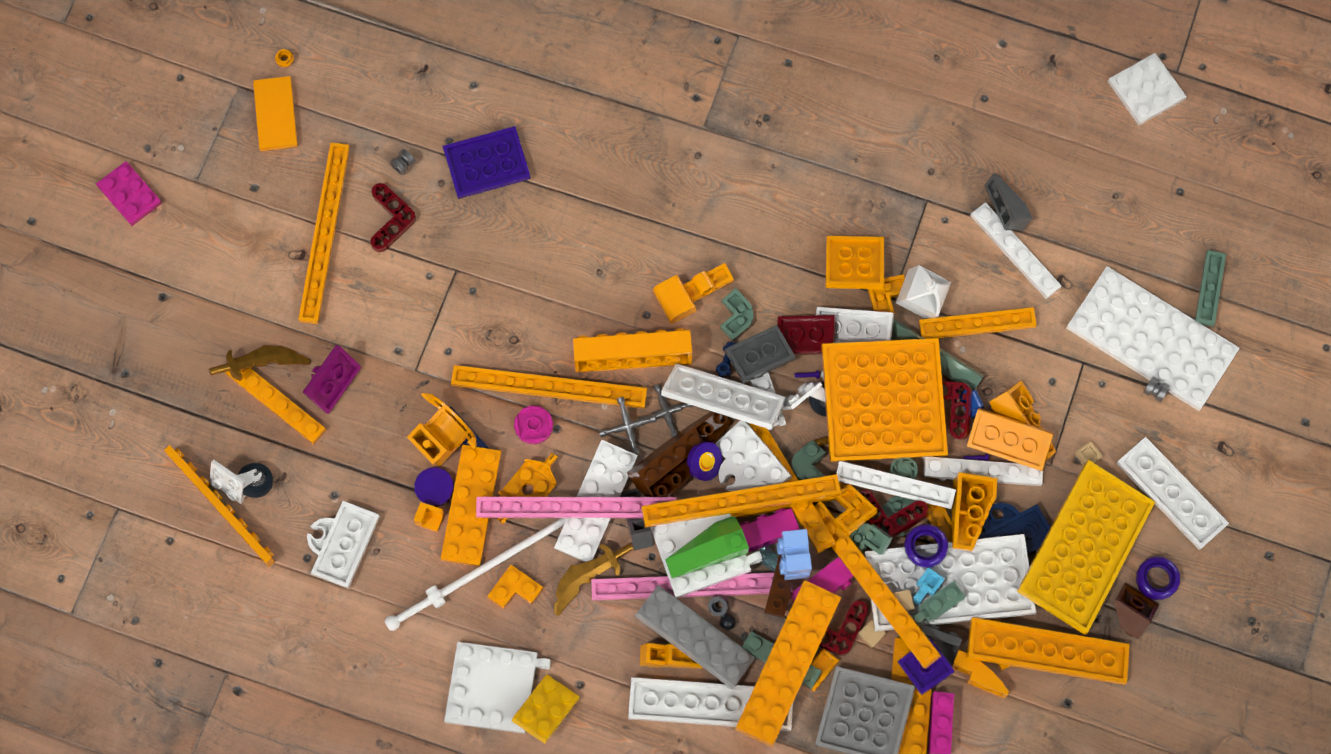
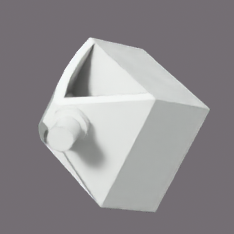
[896,265,951,319]

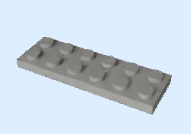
[635,585,755,689]

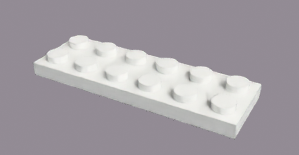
[661,364,786,430]
[1116,437,1229,550]
[554,440,638,562]

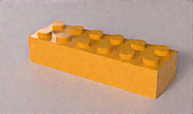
[573,328,692,373]

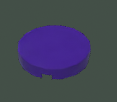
[414,467,454,507]

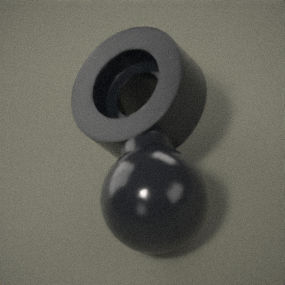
[708,595,736,630]

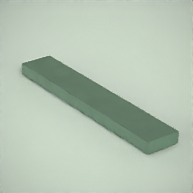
[891,319,983,391]

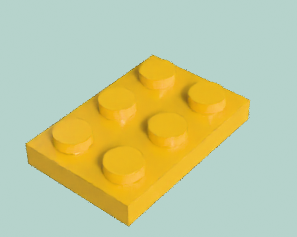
[512,674,580,744]

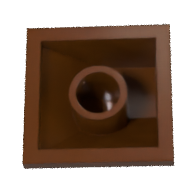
[1114,583,1159,639]

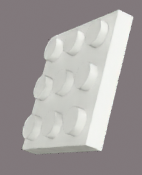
[1108,53,1186,126]

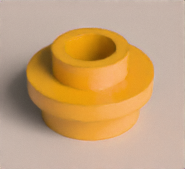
[275,49,294,67]

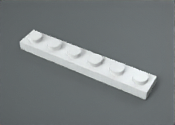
[971,202,1061,299]
[924,457,1043,486]
[836,461,956,509]

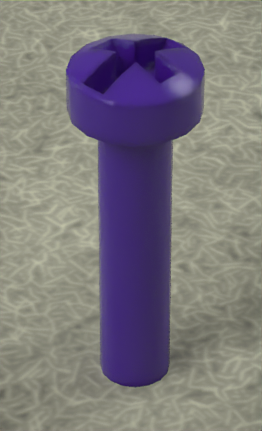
[795,370,820,379]
[963,453,989,461]

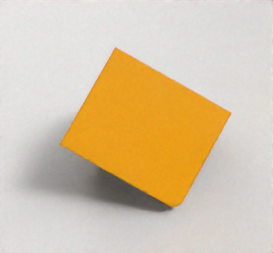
[413,502,444,532]

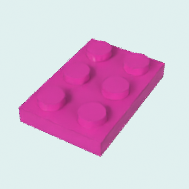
[96,161,162,226]

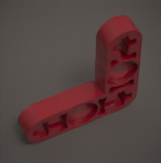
[370,183,416,252]
[942,381,972,440]
[859,489,929,538]
[819,601,868,656]

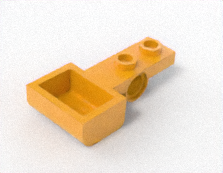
[653,263,734,325]

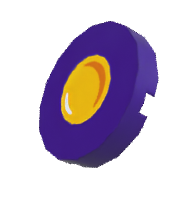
[687,441,723,481]

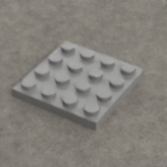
[815,666,915,754]

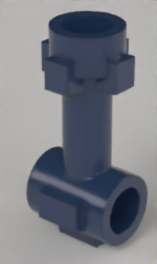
[716,341,736,378]

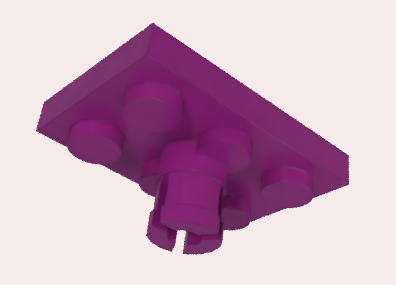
[303,345,361,414]

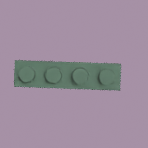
[1195,250,1226,327]
[742,631,821,689]

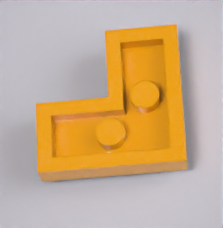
[867,274,905,314]
[834,484,877,536]
[487,565,543,609]

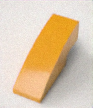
[952,650,1009,699]

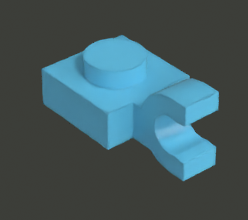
[913,567,945,605]

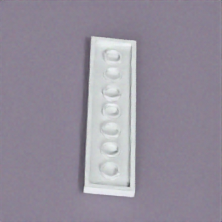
[628,677,793,731]

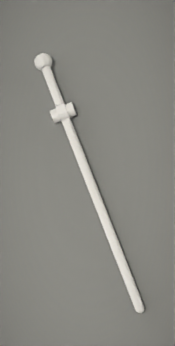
[384,518,567,631]

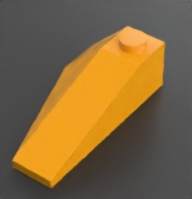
[989,380,1056,460]
[952,472,998,551]

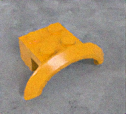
[407,393,477,466]

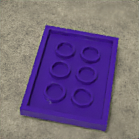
[443,126,531,199]

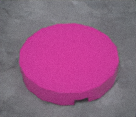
[514,406,553,445]

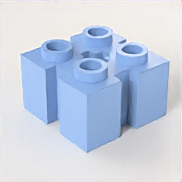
[777,529,812,580]

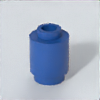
[960,390,985,419]

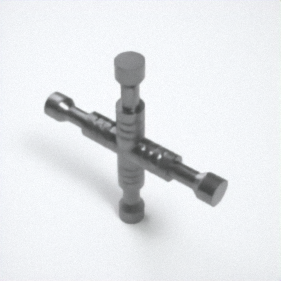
[638,384,694,437]
[599,397,657,454]

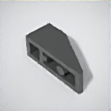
[984,174,1033,230]
[620,488,653,551]

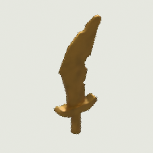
[209,345,310,381]
[554,543,634,616]

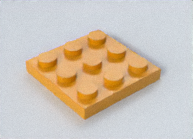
[826,236,884,289]

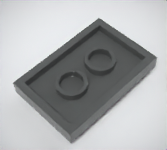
[725,325,795,384]

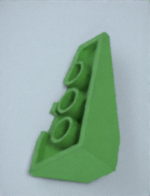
[665,516,749,579]

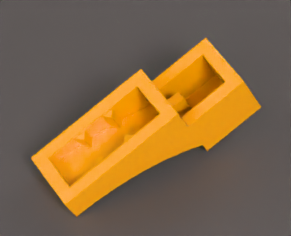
[640,643,704,669]

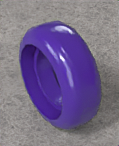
[904,524,948,568]
[1136,556,1180,600]

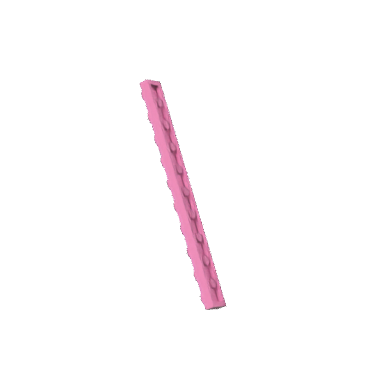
[476,497,677,518]
[591,573,793,601]

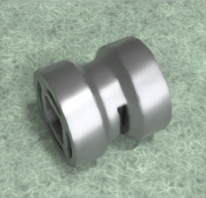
[389,149,416,175]
[1143,376,1170,403]

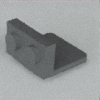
[922,624,962,680]

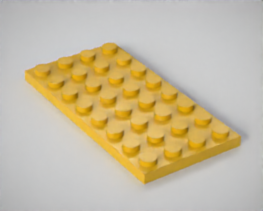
[1016,460,1155,635]

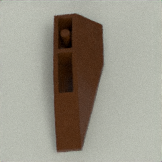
[627,411,733,497]

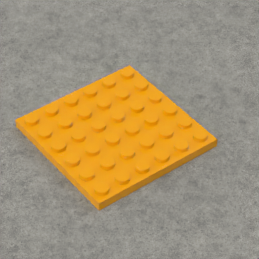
[821,338,948,462]

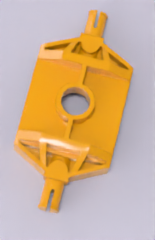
[497,452,558,525]

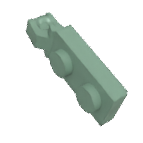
[913,581,966,625]

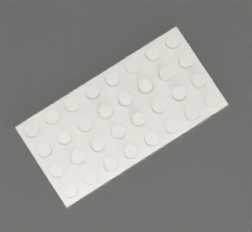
[1066,266,1239,411]
[865,534,1036,632]

